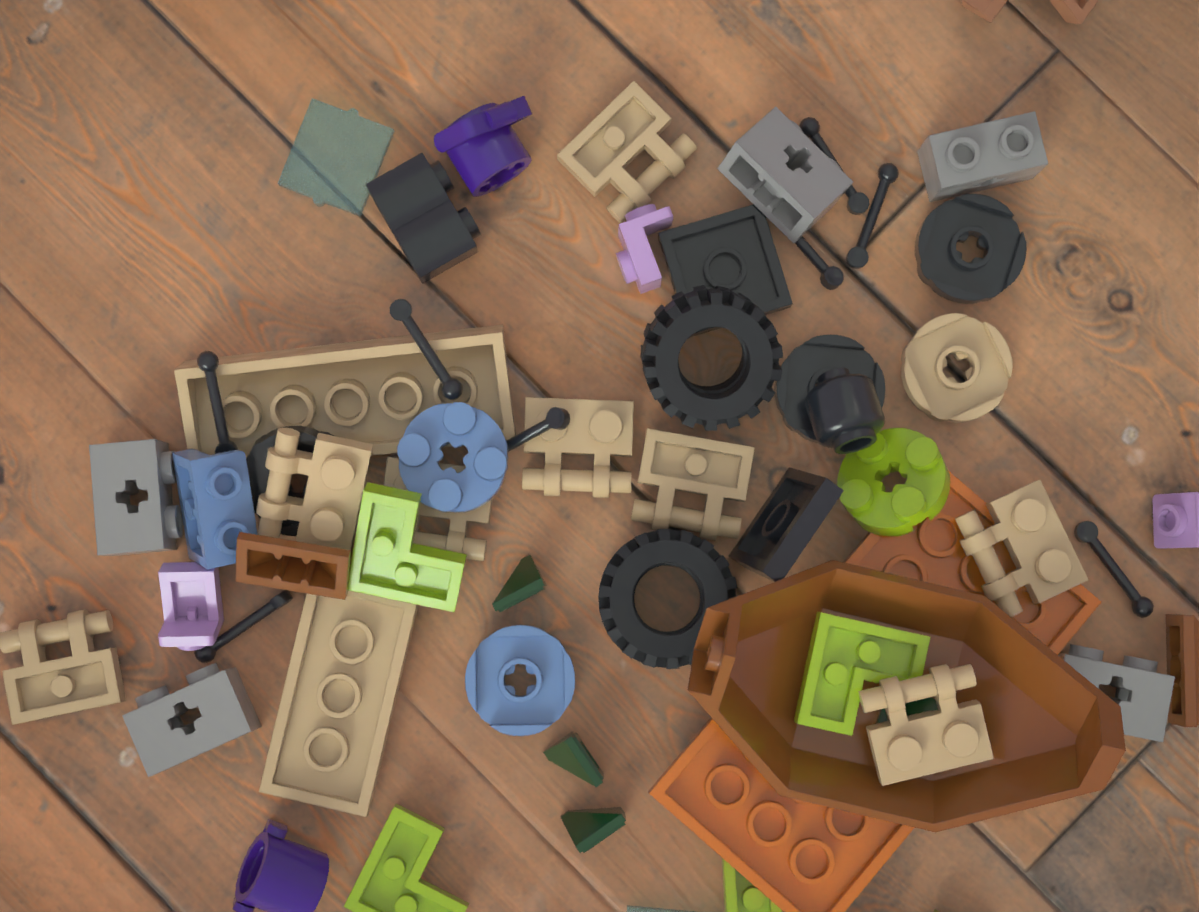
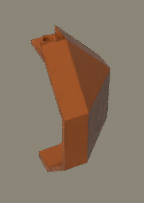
[688,560,1126,833]

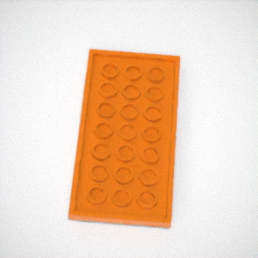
[648,470,1101,912]

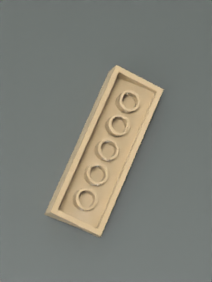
[174,324,516,458]

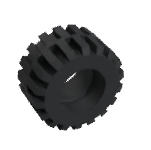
[640,285,783,431]
[598,529,738,669]

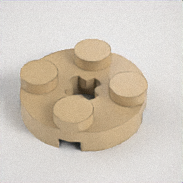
[901,313,1013,423]

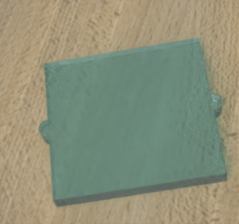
[277,98,395,217]

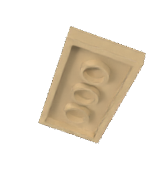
[259,590,419,817]

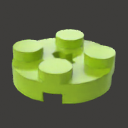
[837,428,950,537]

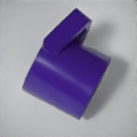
[434,96,532,197]
[232,819,329,912]

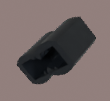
[365,153,481,284]

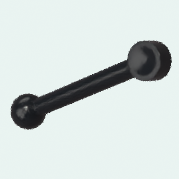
[799,117,869,215]
[846,163,899,269]
[766,217,844,290]
[390,299,463,400]
[197,351,238,454]
[506,407,570,452]
[1074,521,1154,618]
[194,590,293,663]

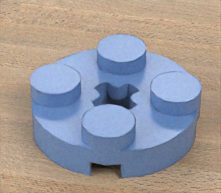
[397,402,508,513]
[465,625,575,736]

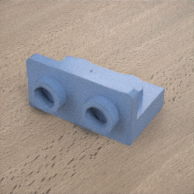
[172,449,258,569]

